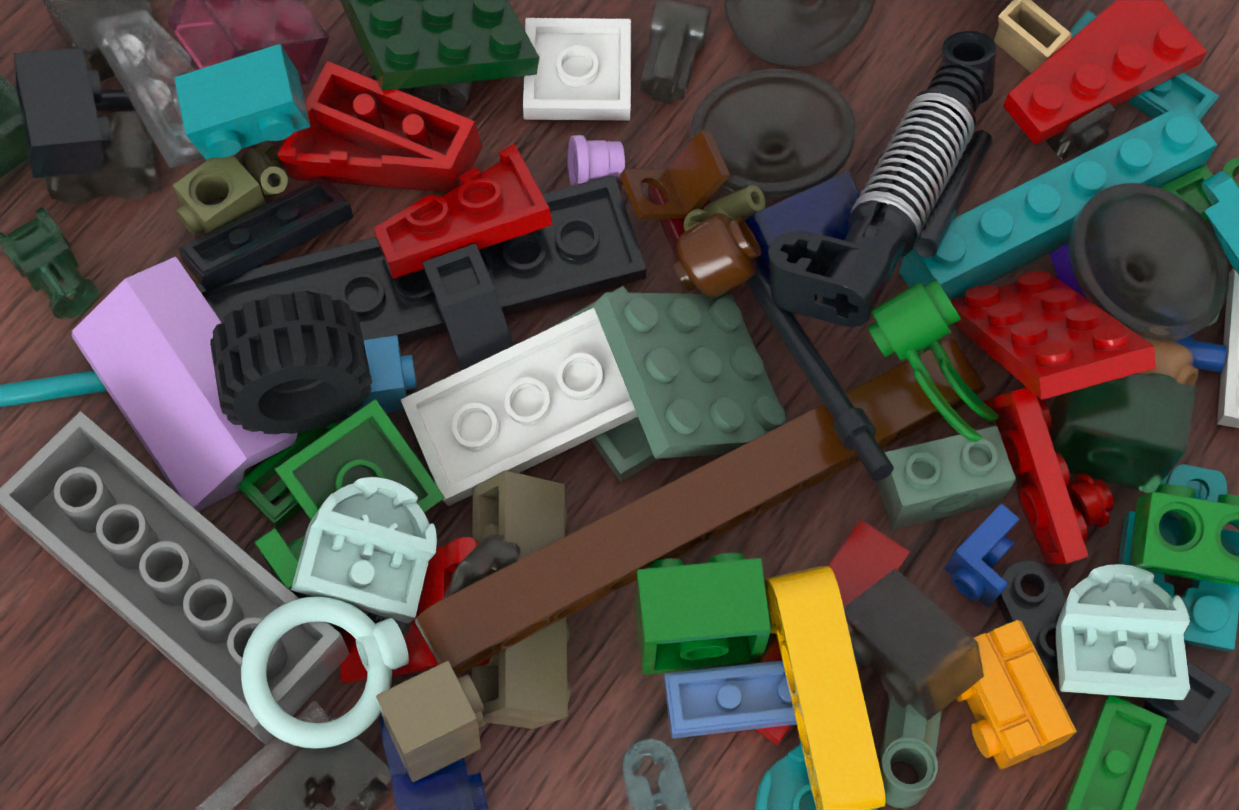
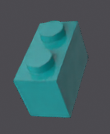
[174,44,311,160]

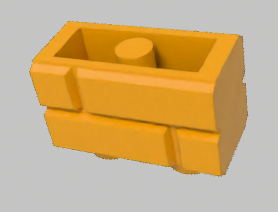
[945,620,1077,770]

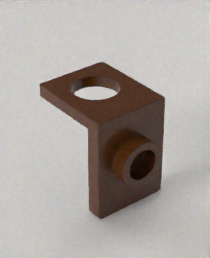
[620,130,730,219]

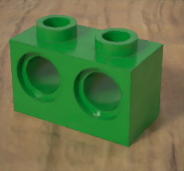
[1129,484,1239,587]

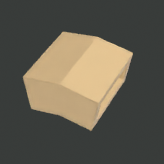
[994,0,1071,73]

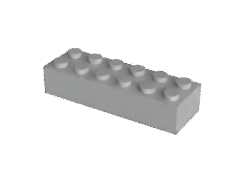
[0,411,350,745]

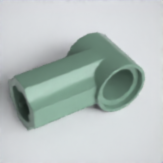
[878,675,945,808]

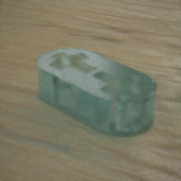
[622,739,691,810]

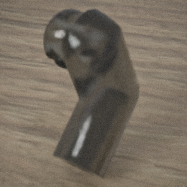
[443,534,521,599]

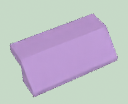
[72,256,298,512]

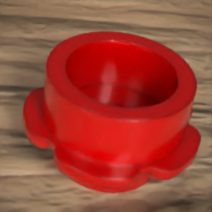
[1066,473,1114,528]

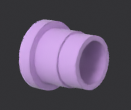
[567,135,625,186]

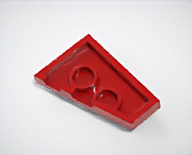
[373,144,553,279]
[982,387,1089,564]

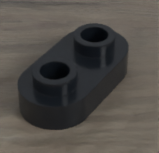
[997,560,1066,678]

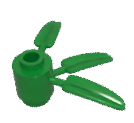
[867,279,999,442]

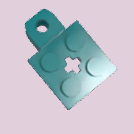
[1118,464,1239,653]

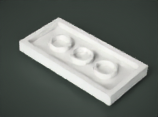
[401,308,638,506]

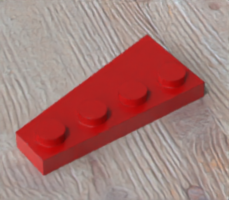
[1003,0,1207,145]

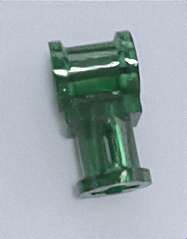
[0,207,98,319]

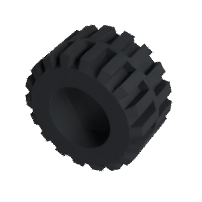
[210,292,372,435]

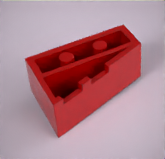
[277,61,483,192]

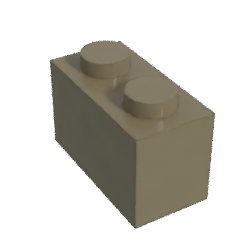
[376,661,486,783]

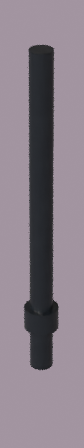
[745,258,894,481]

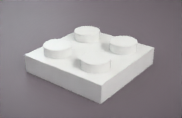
[523,18,631,121]

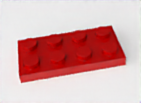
[950,271,1156,400]

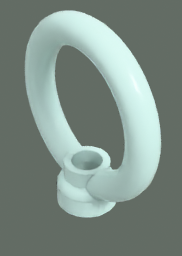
[241,597,409,749]

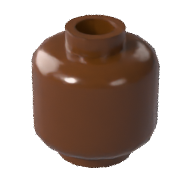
[673,213,761,298]

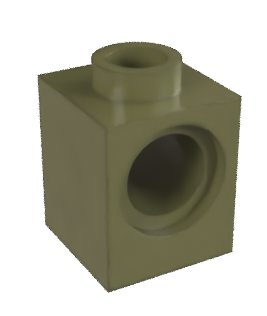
[172,155,266,237]

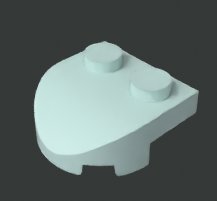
[291,477,437,624]
[1056,564,1190,700]

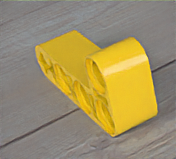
[764,566,886,810]

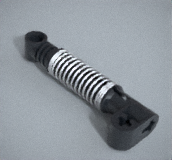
[768,31,996,327]

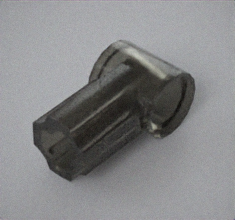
[640,0,711,104]

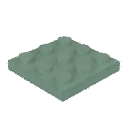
[593,292,788,459]

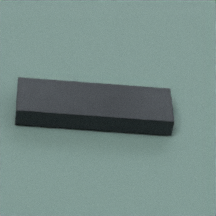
[178,177,354,291]

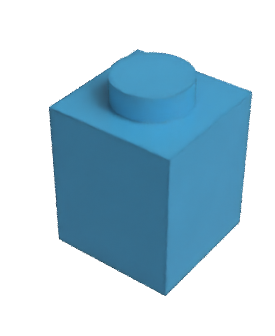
[342,335,417,420]

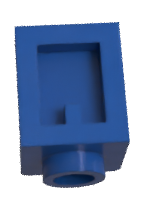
[944,503,1019,608]

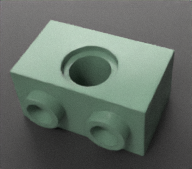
[876,426,1016,530]

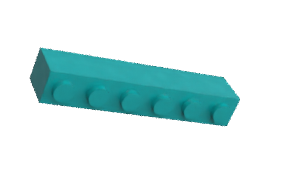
[899,103,1217,300]

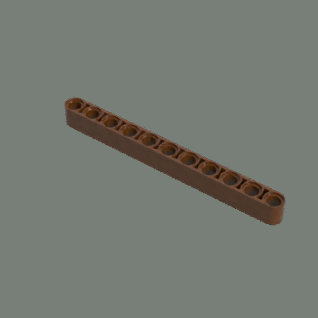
[414,339,986,675]

